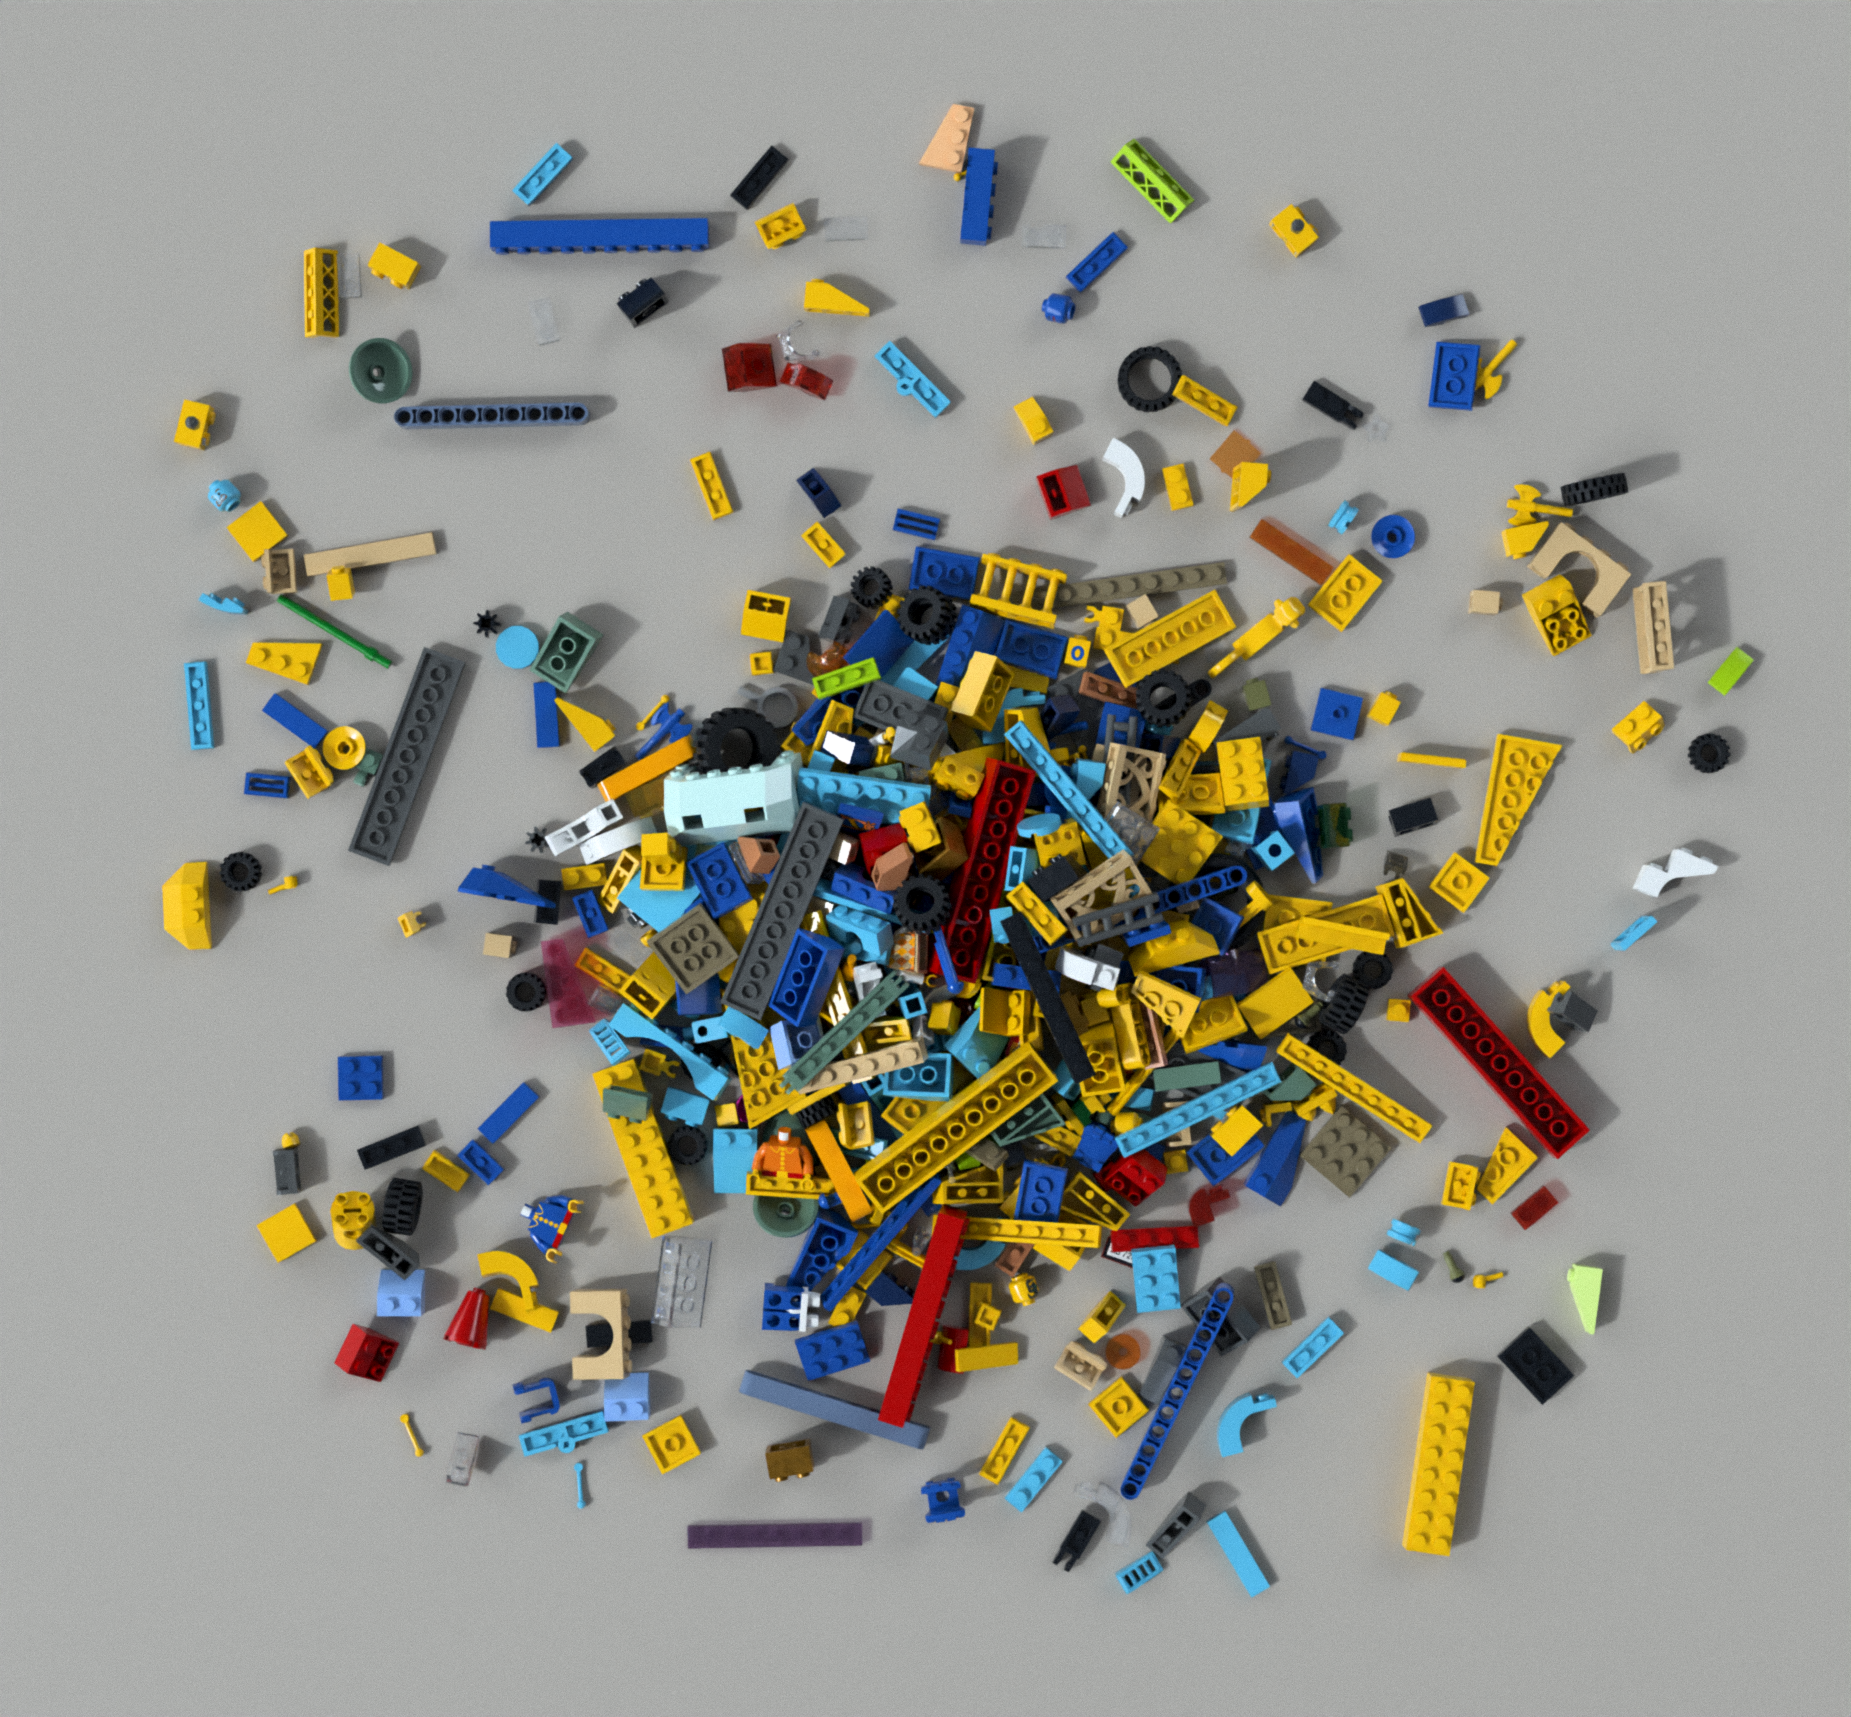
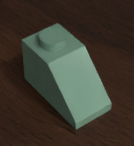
[1262,1063,1316,1101]

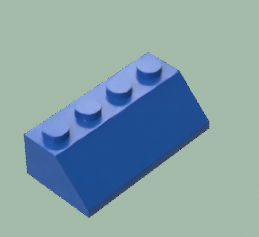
[935,604,1005,688]
[768,928,845,1027]

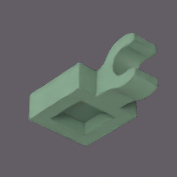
[353,748,383,787]

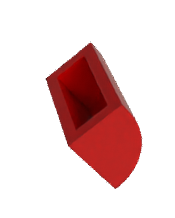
[937,1325,969,1374]

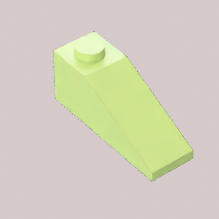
[1567,1263,1603,1334]

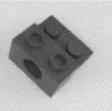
[818,596,861,647]
[1084,943,1124,992]

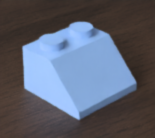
[769,1016,824,1070]
[377,1269,425,1316]
[604,1372,651,1422]

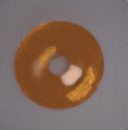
[1105,1334,1140,1370]

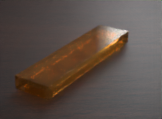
[1249,519,1334,586]

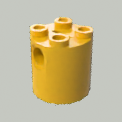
[330,1191,377,1250]

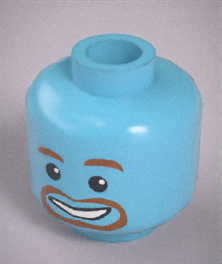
[208,480,241,512]

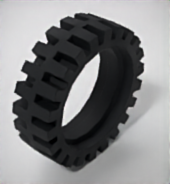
[1117,346,1182,413]
[1561,473,1629,506]

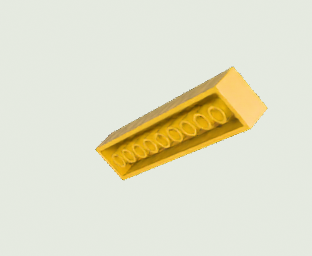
[854,1040,1058,1214]

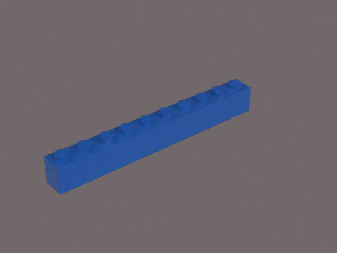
[490,218,709,255]

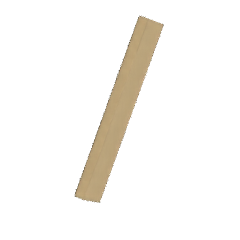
[304,532,437,577]

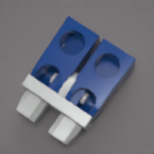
[762,1283,820,1332]

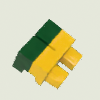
[1065,1092,1112,1127]

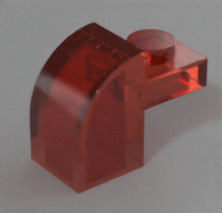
[779,362,833,400]
[1187,1185,1230,1227]

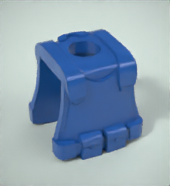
[1072,1119,1119,1172]
[512,1377,560,1424]
[921,1477,965,1523]

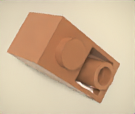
[737,837,780,874]
[871,843,913,891]

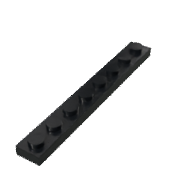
[1000,912,1096,1084]

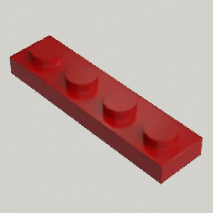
[1110,1226,1199,1253]

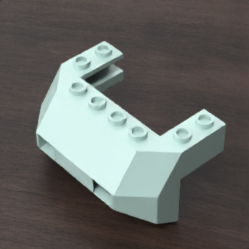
[664,750,803,846]

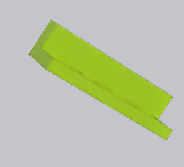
[1110,138,1194,224]

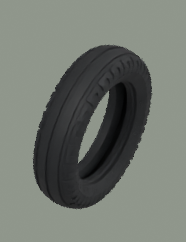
[1168,853,1266,952]

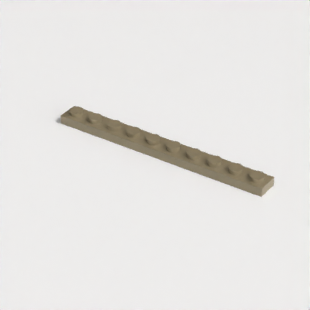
[1010,562,1227,611]

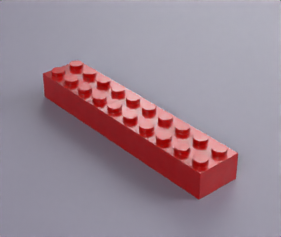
[928,757,1036,984]
[1407,966,1590,1159]
[878,1204,970,1428]

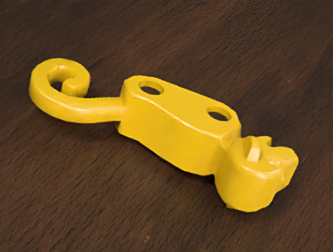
[1208,597,1305,679]

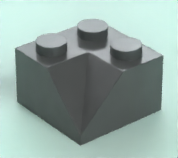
[890,708,949,771]

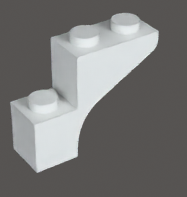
[1633,847,1718,897]

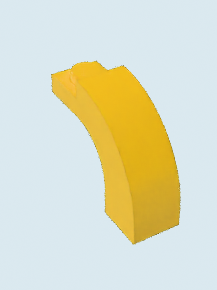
[1527,980,1571,1058]
[477,1251,539,1312]

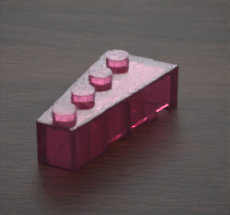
[540,938,596,1028]

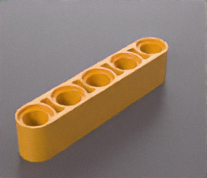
[596,734,697,802]
[805,1119,872,1222]

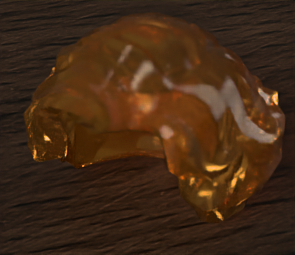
[806,641,849,677]

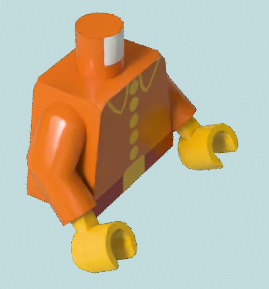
[747,1127,815,1190]

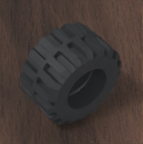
[897,586,957,645]
[1136,669,1191,728]
[893,874,952,935]
[1319,974,1369,1034]
[382,1178,423,1236]

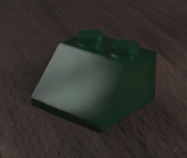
[1318,803,1353,849]

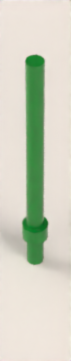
[277,594,392,669]

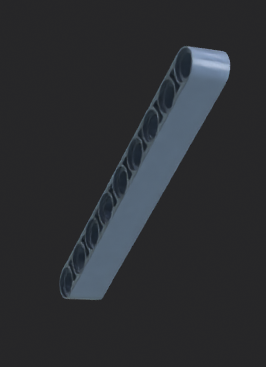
[394,403,590,430]
[739,1370,930,1449]

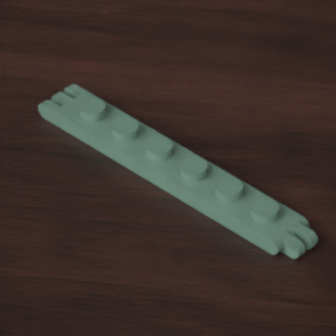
[779,969,910,1095]

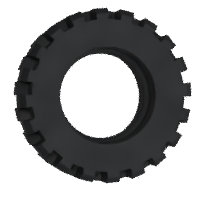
[693,707,781,774]

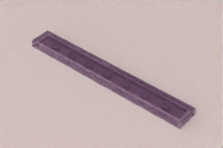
[687,1522,862,1549]

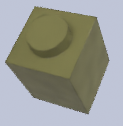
[1242,677,1272,712]

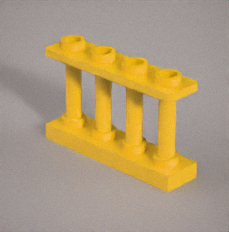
[970,553,1067,629]

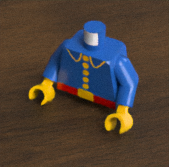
[520,1195,584,1264]

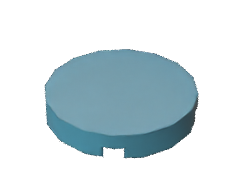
[496,626,539,669]
[1017,813,1062,838]

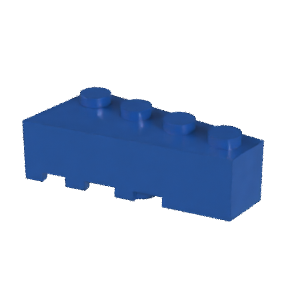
[960,147,998,246]

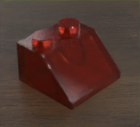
[722,343,777,392]

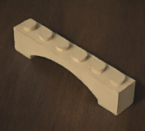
[798,1036,929,1095]

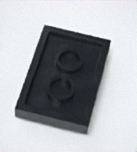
[1497,1326,1574,1405]

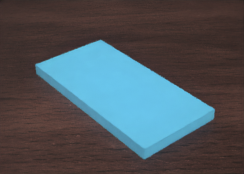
[617,814,740,932]

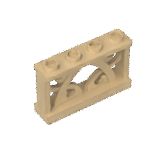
[1632,581,1674,674]
[1096,742,1166,838]
[1050,849,1153,947]

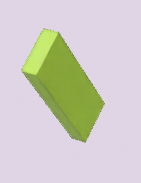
[812,657,881,700]

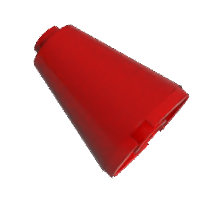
[443,1287,489,1350]

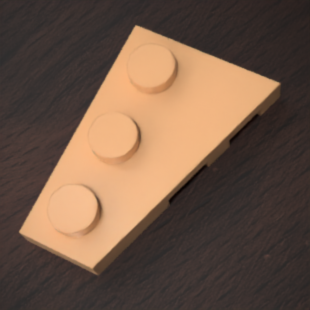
[919,104,974,173]

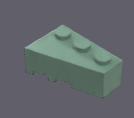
[990,1093,1066,1147]

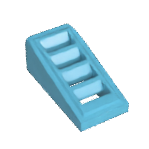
[589,1018,631,1066]
[1115,1551,1163,1594]

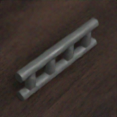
[1100,714,1138,805]
[1072,892,1164,947]

